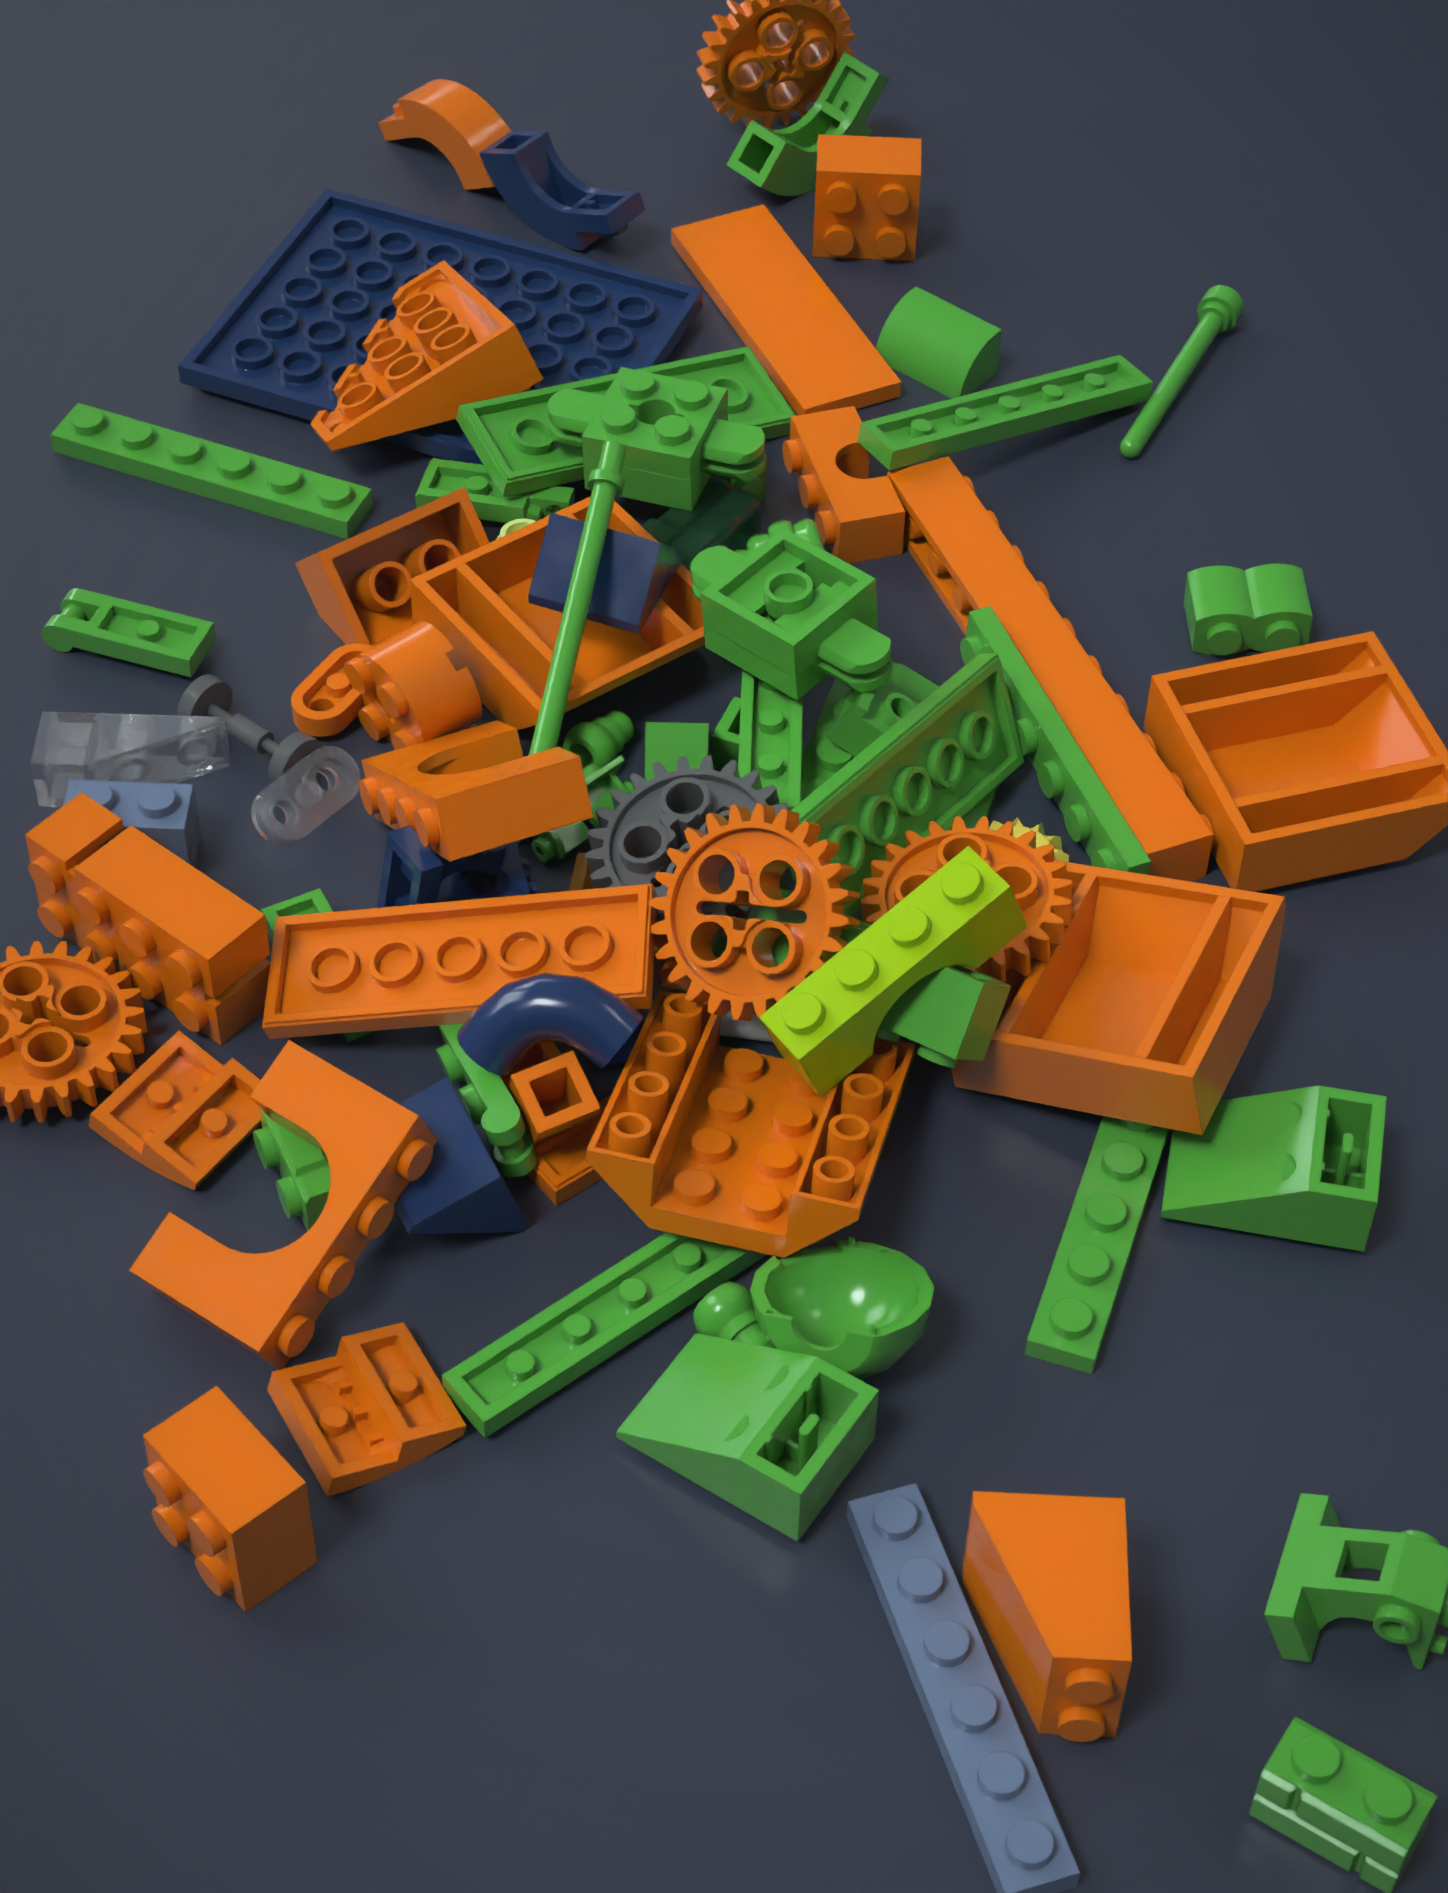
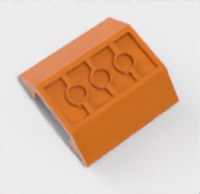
[586,990,916,1258]

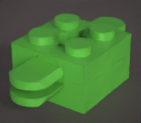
[547,367,765,512]
[690,528,892,701]

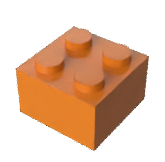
[812,134,922,261]
[143,1386,318,1613]

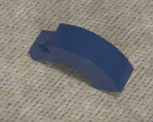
[479,130,645,251]

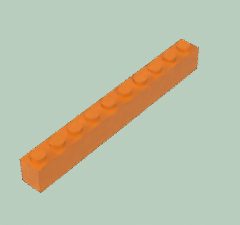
[887,456,1215,881]

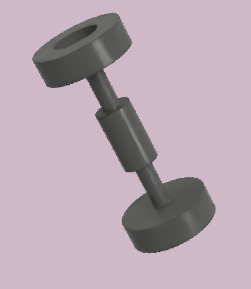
[177,674,324,794]

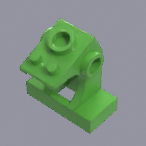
[1264,1493,1448,1670]

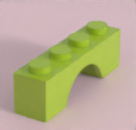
[759,846,1028,1098]

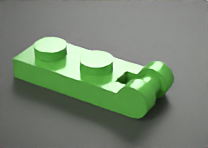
[41,588,216,678]
[435,1023,538,1177]

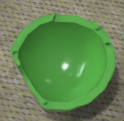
[750,1237,934,1380]

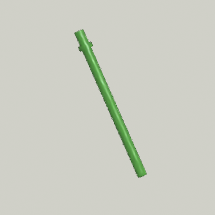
[529,441,626,755]

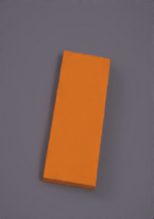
[671,204,902,415]
[262,884,658,1039]

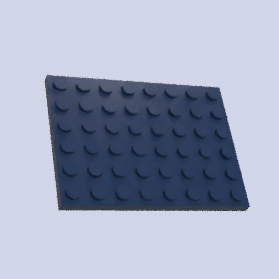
[178,189,703,495]

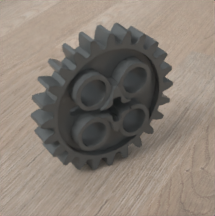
[586,755,791,940]

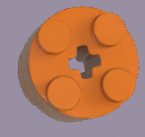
[344,620,482,750]

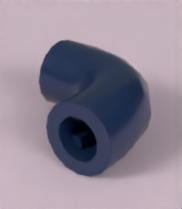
[457,973,644,1076]

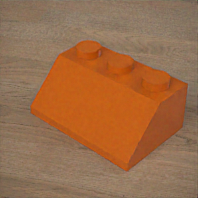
[295,487,490,646]

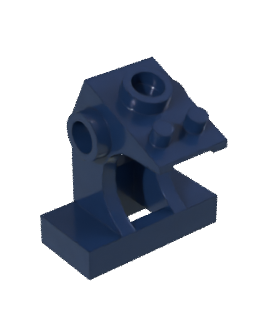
[377,825,538,908]

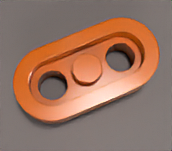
[291,643,373,737]

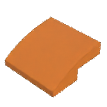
[88,1030,262,1190]
[267,1322,467,1497]

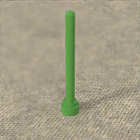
[1120,285,1244,458]

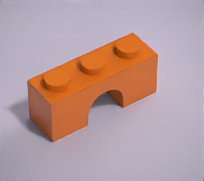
[783,406,906,564]

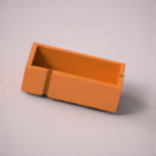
[25,792,270,1045]

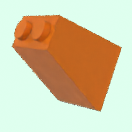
[962,1491,1132,1742]

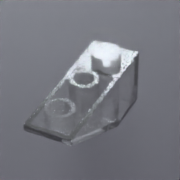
[30,711,230,807]

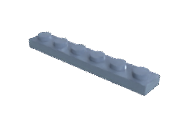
[846,1483,1080,1893]

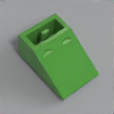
[1160,1085,1387,1252]
[616,1333,879,1542]

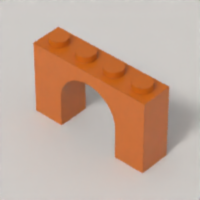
[359,720,594,861]
[129,1040,438,1370]

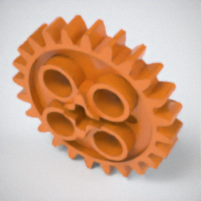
[696,0,855,129]
[649,803,860,1022]
[861,816,1073,983]
[0,941,148,1123]

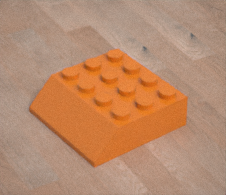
[410,496,705,730]
[1143,631,1448,892]
[951,860,1286,1135]

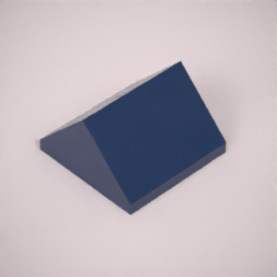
[528,513,683,634]
[394,1077,528,1234]

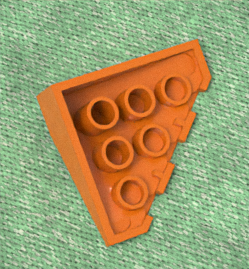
[310,260,543,451]

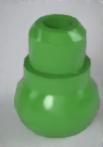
[563,710,634,769]
[693,1282,773,1348]

